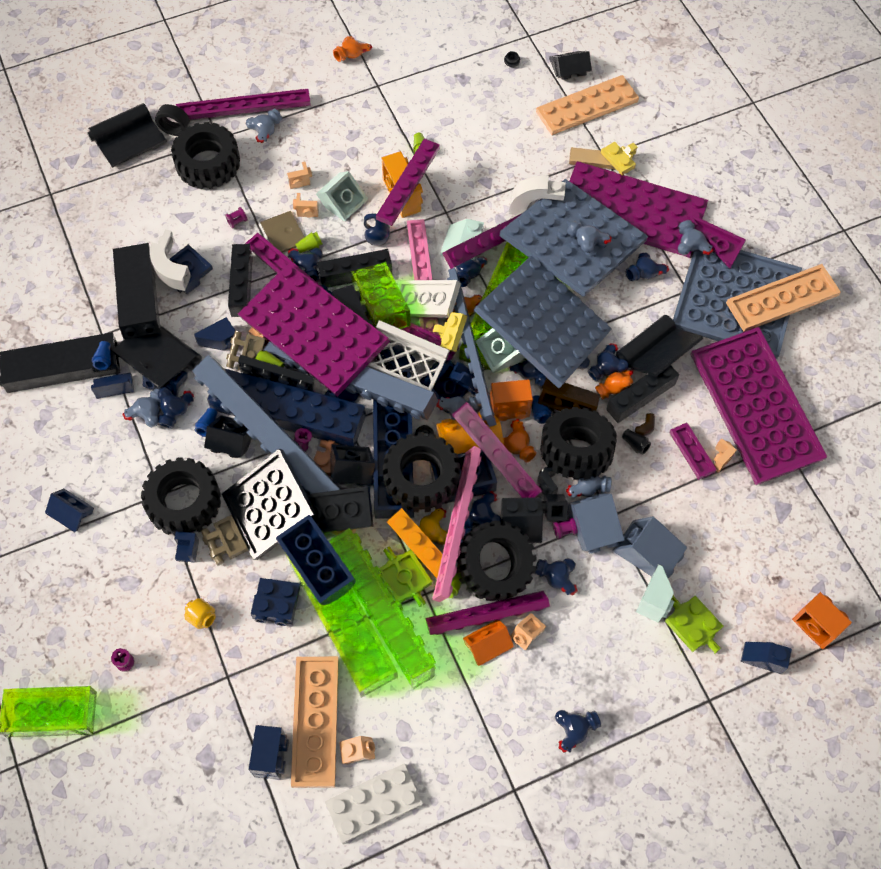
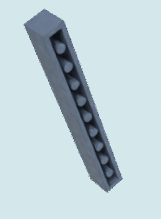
[264,341,438,421]
[192,355,342,494]

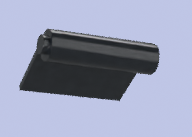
[87,103,167,168]
[616,315,703,377]
[112,325,202,388]

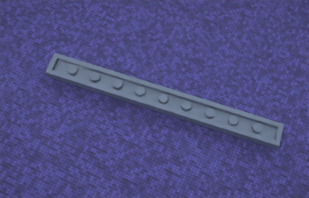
[447,268,497,427]

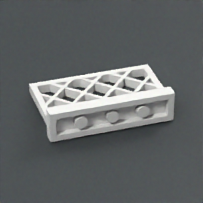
[367,320,449,391]

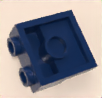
[169,244,213,294]
[251,578,301,626]

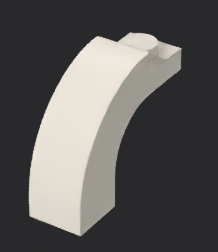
[509,175,566,215]
[150,229,191,291]

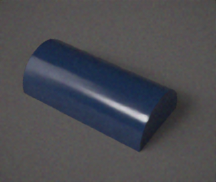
[275,514,356,605]

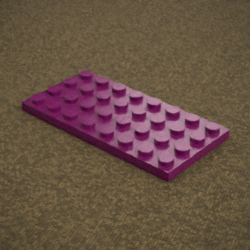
[569,161,709,258]
[238,263,390,397]
[690,327,827,485]

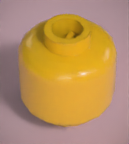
[184,598,216,629]

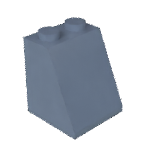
[567,493,624,554]
[612,516,688,578]

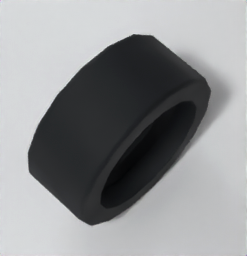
[155,104,190,136]

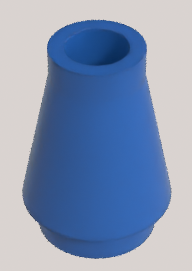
[92,341,111,370]
[532,395,551,424]
[194,408,218,437]

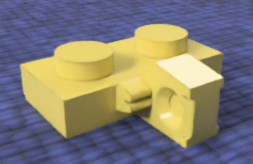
[601,142,638,175]
[433,313,467,352]

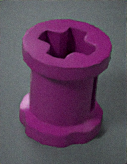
[225,207,248,229]
[294,428,312,452]
[553,517,577,540]
[111,648,135,672]

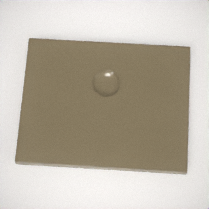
[260,211,304,253]

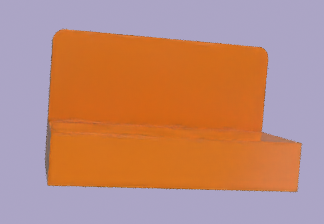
[463,620,514,666]

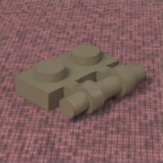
[226,331,266,370]
[201,515,248,566]

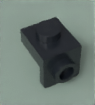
[537,466,558,495]

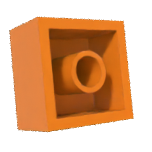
[490,380,533,421]
[792,592,852,650]

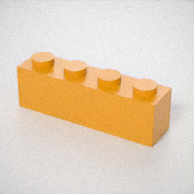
[386,508,443,578]

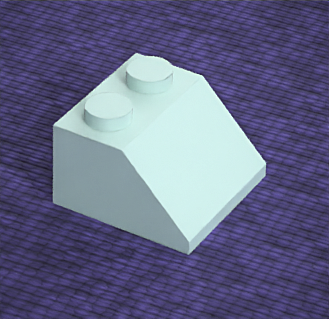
[316,171,368,221]
[440,219,484,259]
[476,328,525,373]
[636,565,674,623]

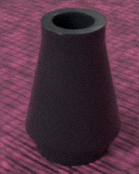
[622,429,651,455]

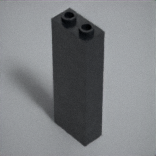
[113,243,161,339]
[0,332,121,393]

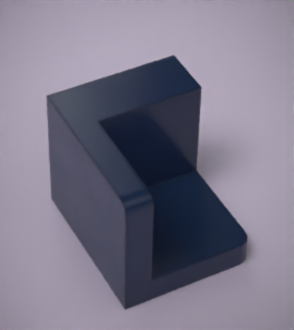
[174,532,199,563]

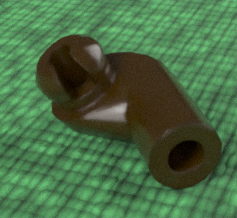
[635,413,655,436]

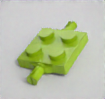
[377,546,432,607]
[665,595,724,654]

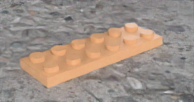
[536,75,639,135]
[726,264,841,332]
[291,656,339,788]

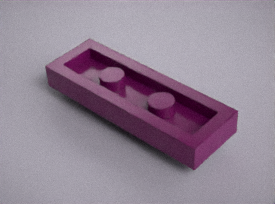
[669,422,717,480]

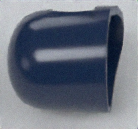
[364,213,390,246]

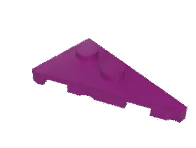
[687,214,746,268]

